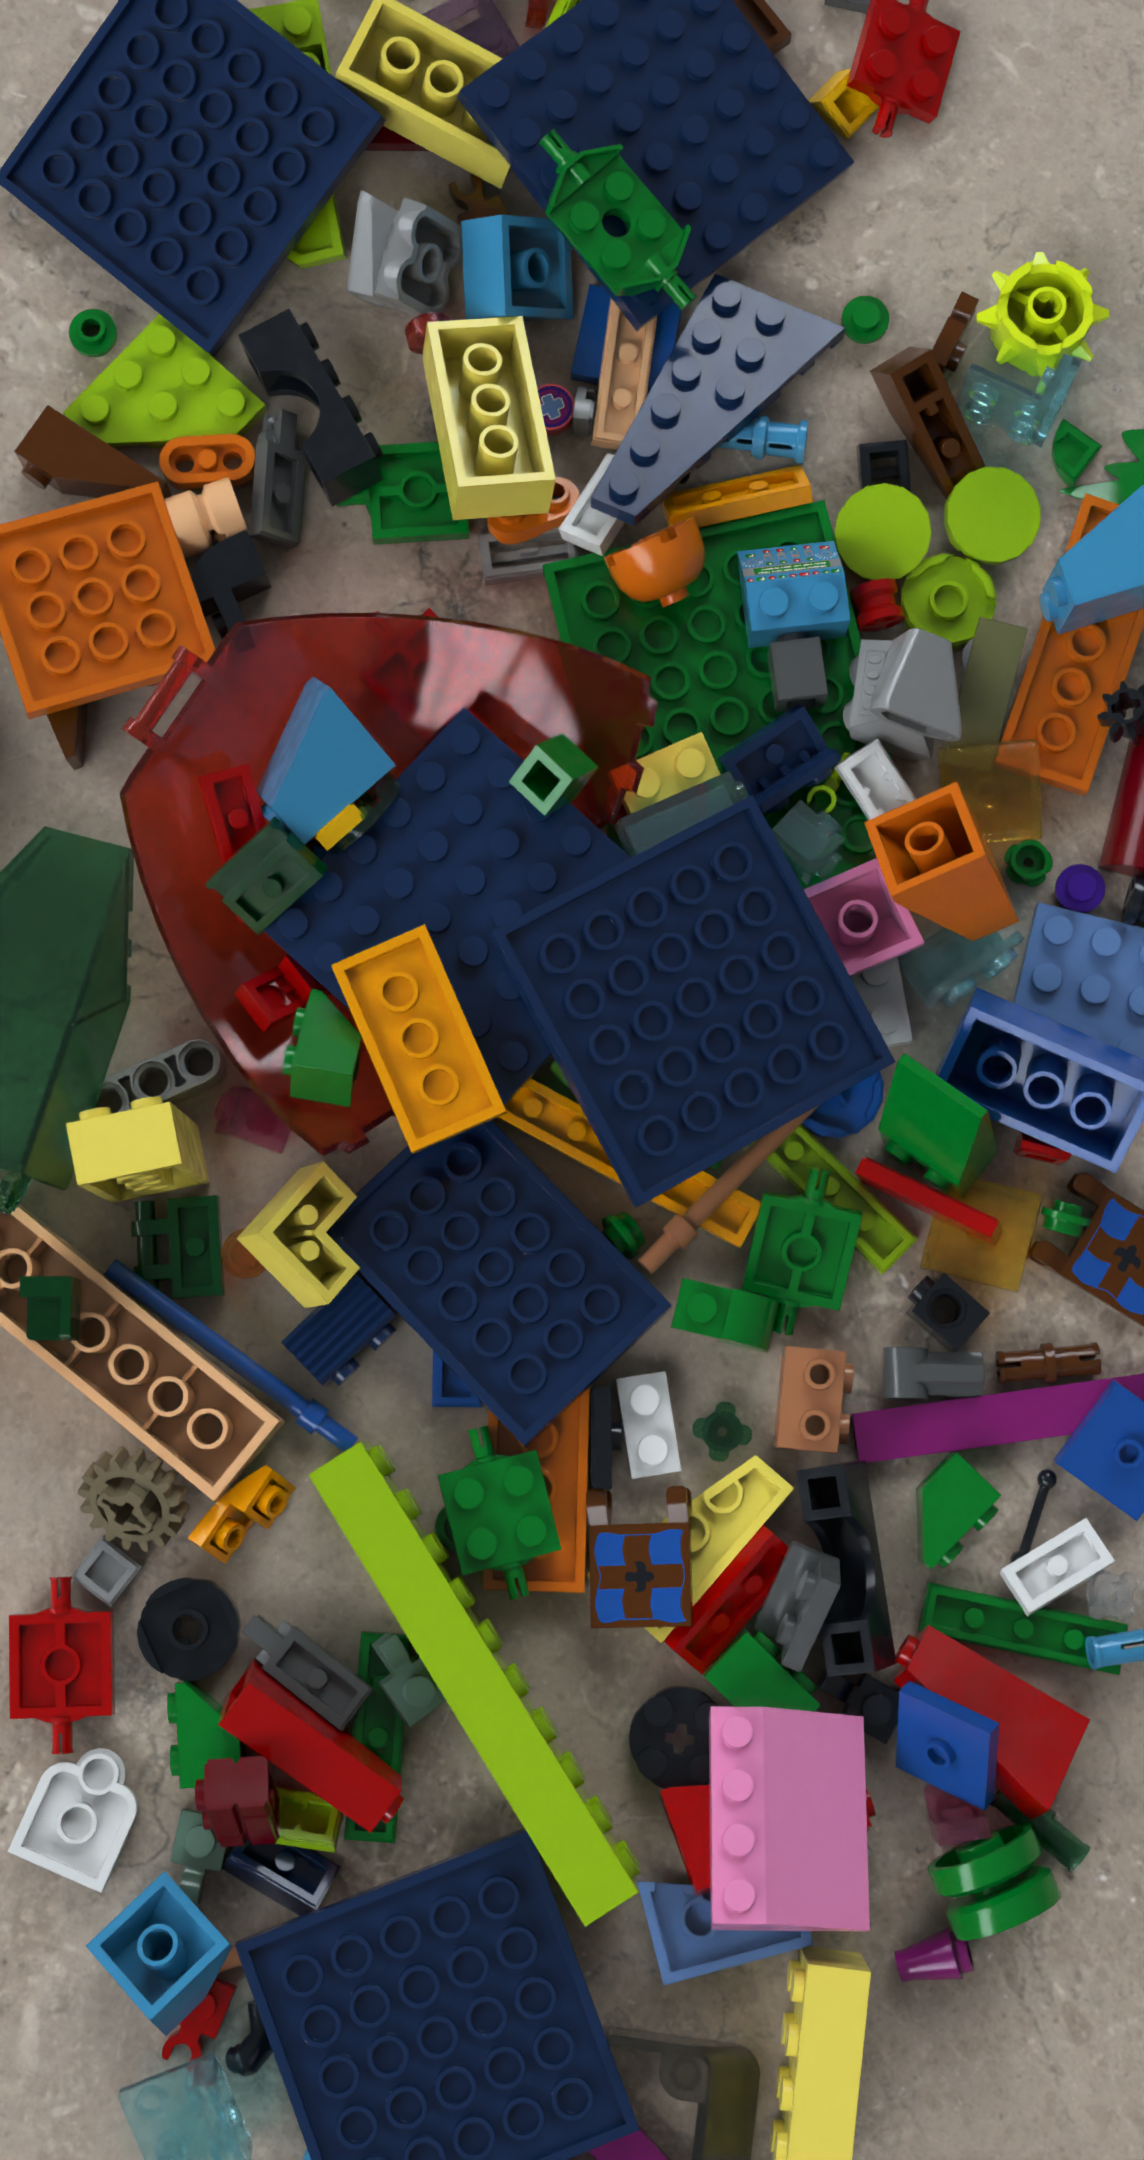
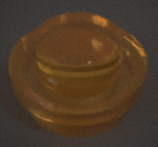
[221,1229,266,1279]

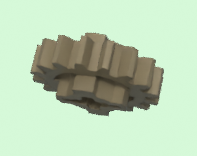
[78,1446,190,1552]

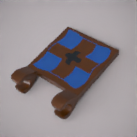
[1027,1172,1144,1326]
[586,1486,693,1629]

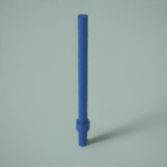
[104,1259,358,1452]

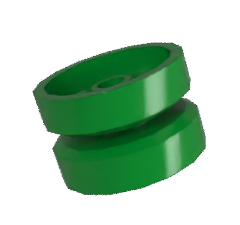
[927,1823,1061,1941]

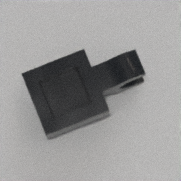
[816,1667,899,1744]

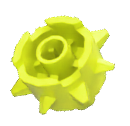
[976,252,1110,381]

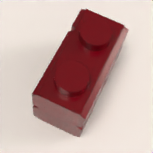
[195,1756,280,1847]

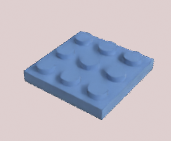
[1013,902,1144,1059]

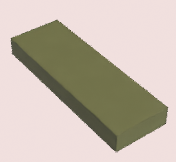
[942,617,1028,772]

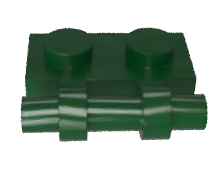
[131,1195,225,1299]

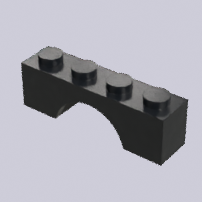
[238,309,384,507]
[796,1460,897,1677]

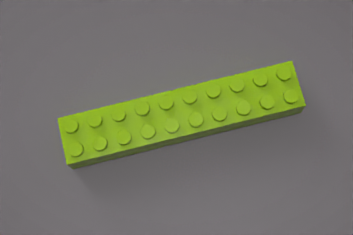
[308,1441,641,1927]

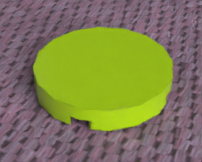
[944,467,1041,565]
[834,483,932,580]
[899,553,997,651]

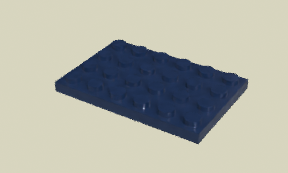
[326,1121,672,1448]

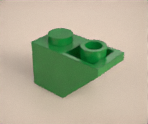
[283,989,362,1107]
[916,1452,1002,1569]
[703,1629,821,1712]
[167,1680,247,1789]

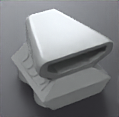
[347,190,463,321]
[843,628,962,761]

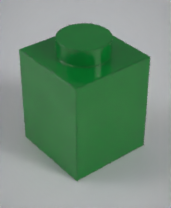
[508,733,599,816]

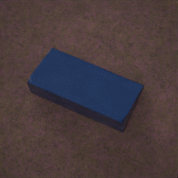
[223,1840,341,1916]

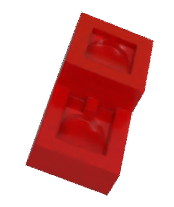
[234,954,331,1033]

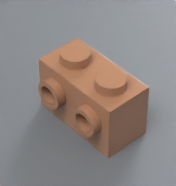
[773,1346,854,1453]

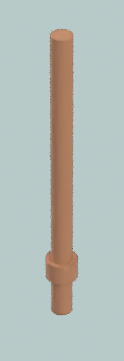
[638,1105,820,1274]

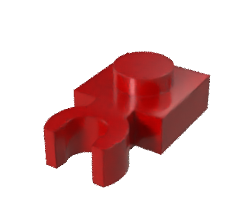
[162,1977,237,2071]

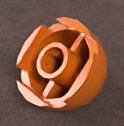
[604,517,705,607]

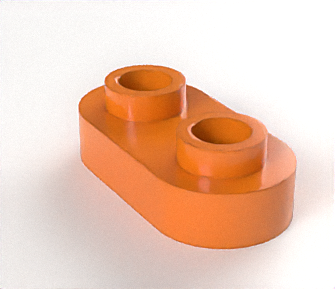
[159,434,256,490]
[487,477,579,544]

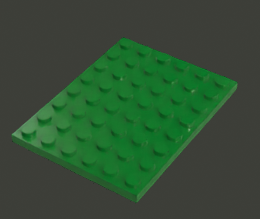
[542,500,892,890]

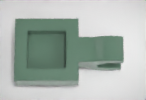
[371,1632,446,1727]
[170,1809,227,1906]

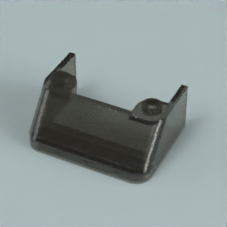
[607,2026,760,2160]

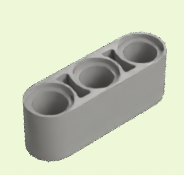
[84,1039,227,1112]

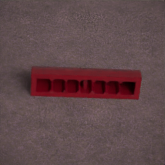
[1098,735,1144,877]

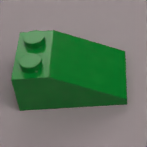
[878,1053,999,1199]

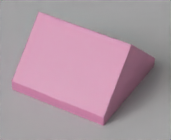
[804,858,925,977]

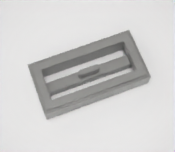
[478,526,578,586]

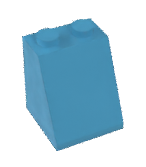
[1039,484,1144,635]
[256,676,396,844]

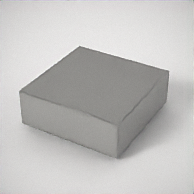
[71,1535,144,1607]

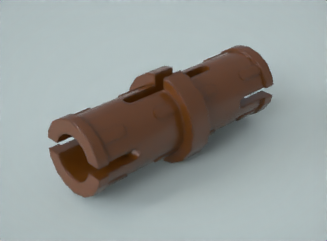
[995,1342,1101,1384]

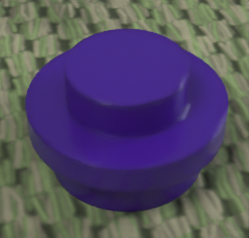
[1055,864,1105,913]

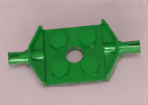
[539,129,697,311]

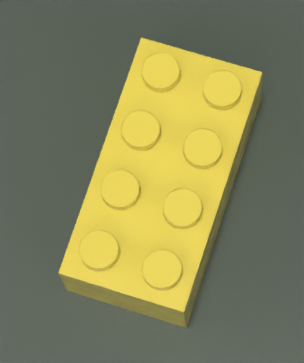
[335,0,511,189]
[422,316,556,520]
[66,1096,210,1203]
[770,1946,871,2160]

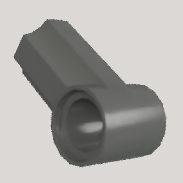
[883,1347,985,1399]

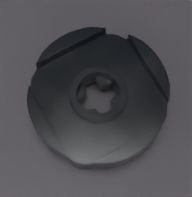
[137,1577,241,1681]
[629,1686,719,1789]

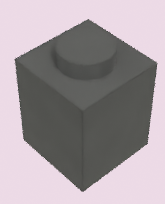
[767,632,828,713]

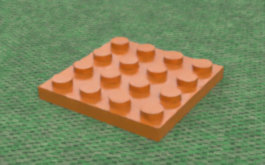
[0,481,219,720]

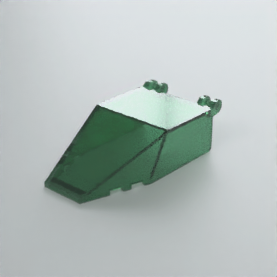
[0,826,134,1214]

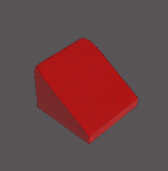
[1013,1131,1071,1165]

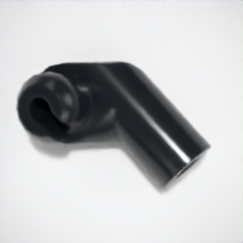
[225,2000,273,2076]

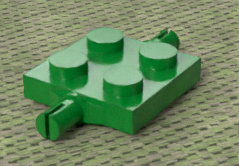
[337,441,470,545]
[741,1166,862,1335]
[437,1425,562,1600]

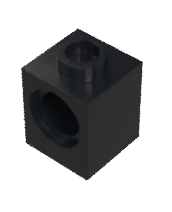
[906,1273,990,1352]

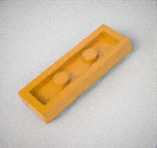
[661,465,813,529]

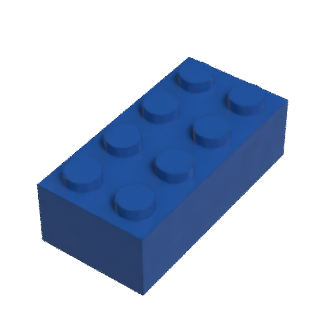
[936,987,1144,1173]

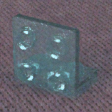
[957,353,1082,448]
[898,927,1024,1010]
[118,2051,253,2160]

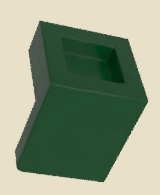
[19,1276,81,1341]

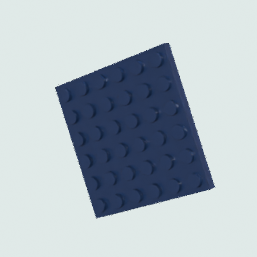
[0,0,387,357]
[457,0,854,331]
[263,707,631,1131]
[488,795,896,1207]
[235,1828,640,2160]

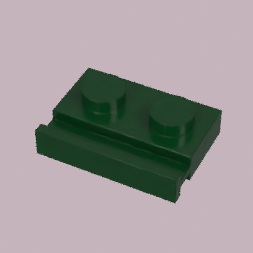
[205,816,328,935]

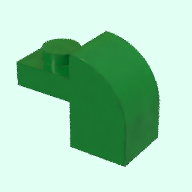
[671,1278,779,1353]

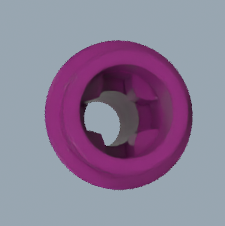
[894,1927,974,1983]

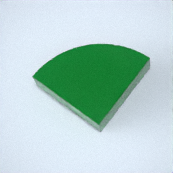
[1052,418,1102,487]

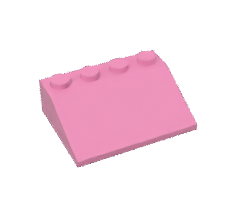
[709,1706,870,1932]

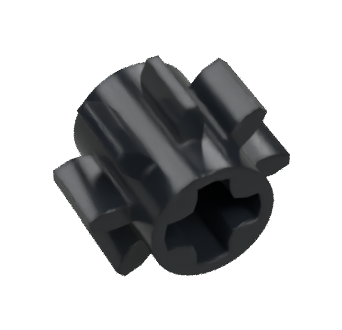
[1097,681,1144,746]

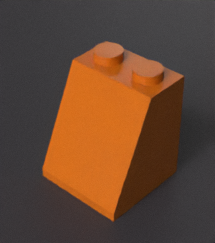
[864,781,1019,941]

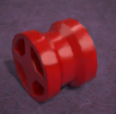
[849,578,905,633]

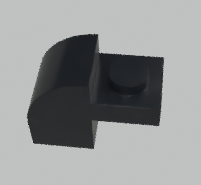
[191,530,272,653]

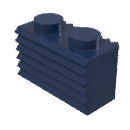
[281,1273,398,1386]

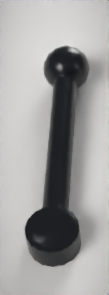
[1010,1469,1057,1563]

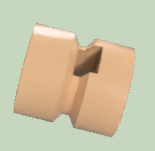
[165,477,249,558]

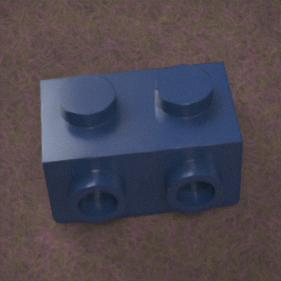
[718,704,841,814]

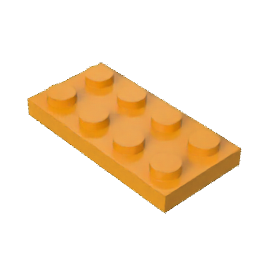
[331,924,507,1154]

